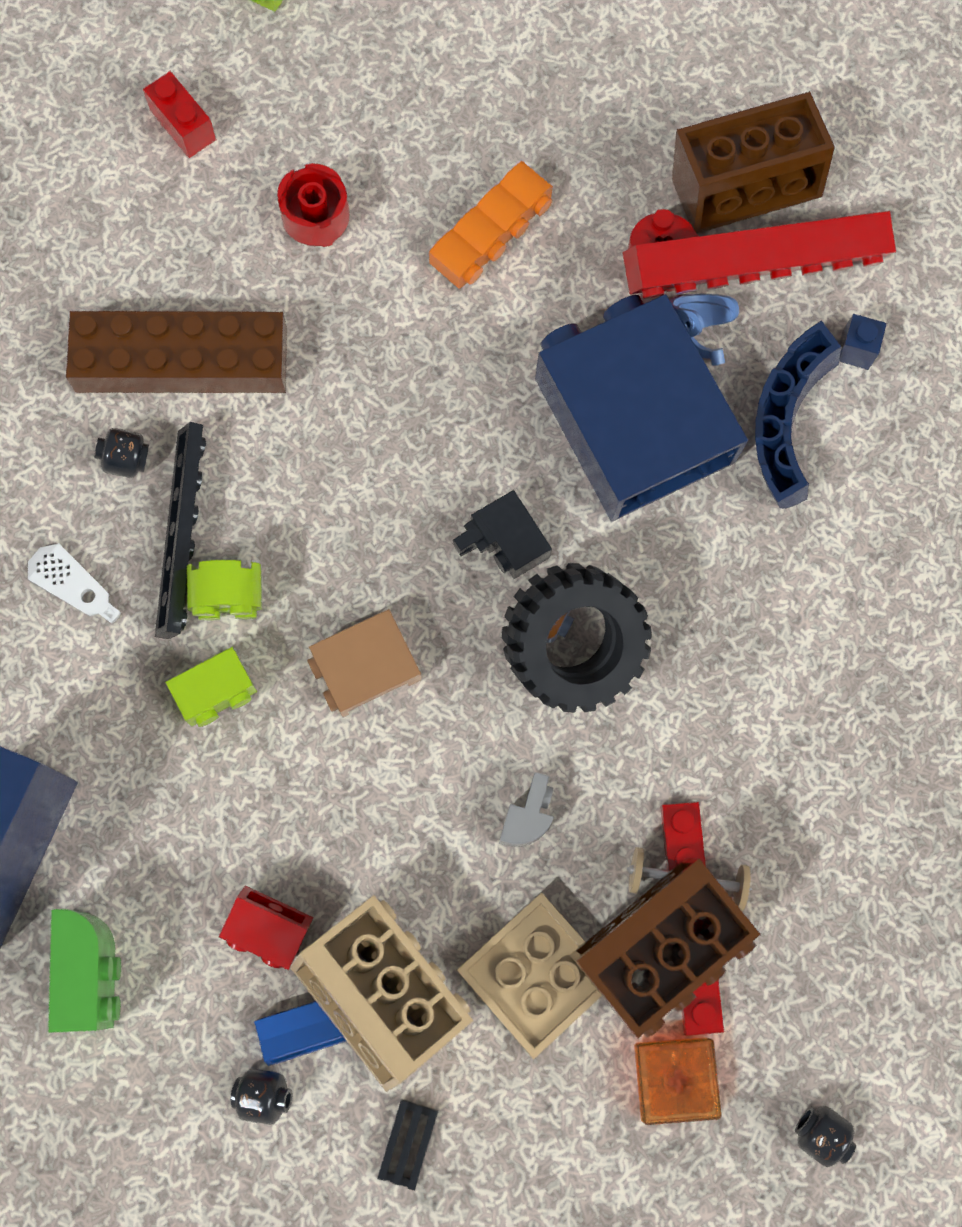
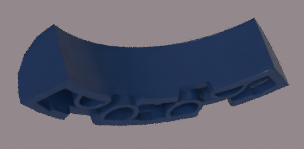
[755,320,841,509]

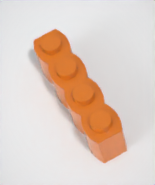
[429,161,552,289]

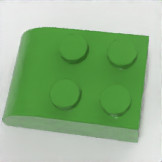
[48,909,121,1033]

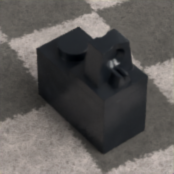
[453,490,552,579]

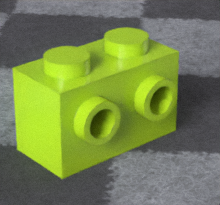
[166,647,257,727]

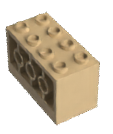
[290,895,473,1092]

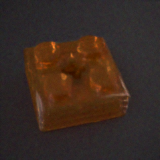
[634,1037,722,1125]

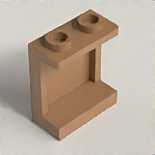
[307,609,422,718]

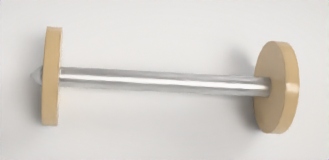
[626,847,752,911]

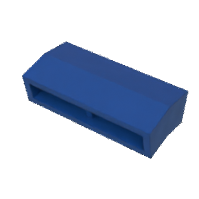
[254,1001,346,1067]

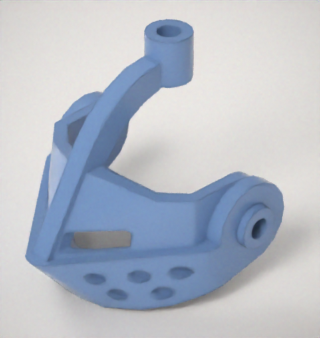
[670,294,739,366]

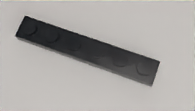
[155,422,206,639]

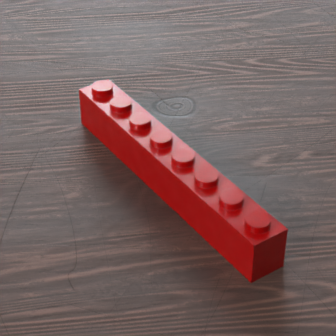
[623,211,896,299]

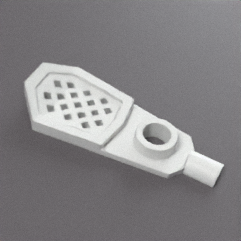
[28,543,121,623]

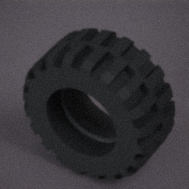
[502,563,652,713]

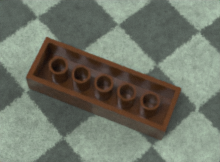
[66,311,287,393]

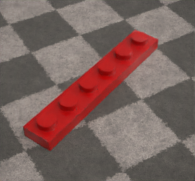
[660,802,724,1036]

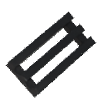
[377,1099,438,1191]

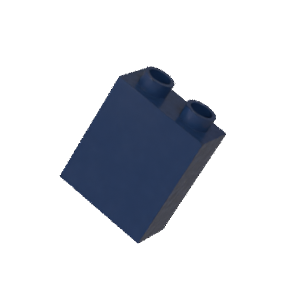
[535,294,748,522]
[0,746,78,949]

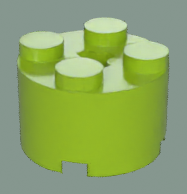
[187,560,262,620]

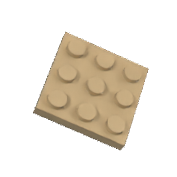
[457,893,601,1059]

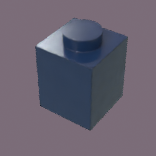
[839,313,887,370]

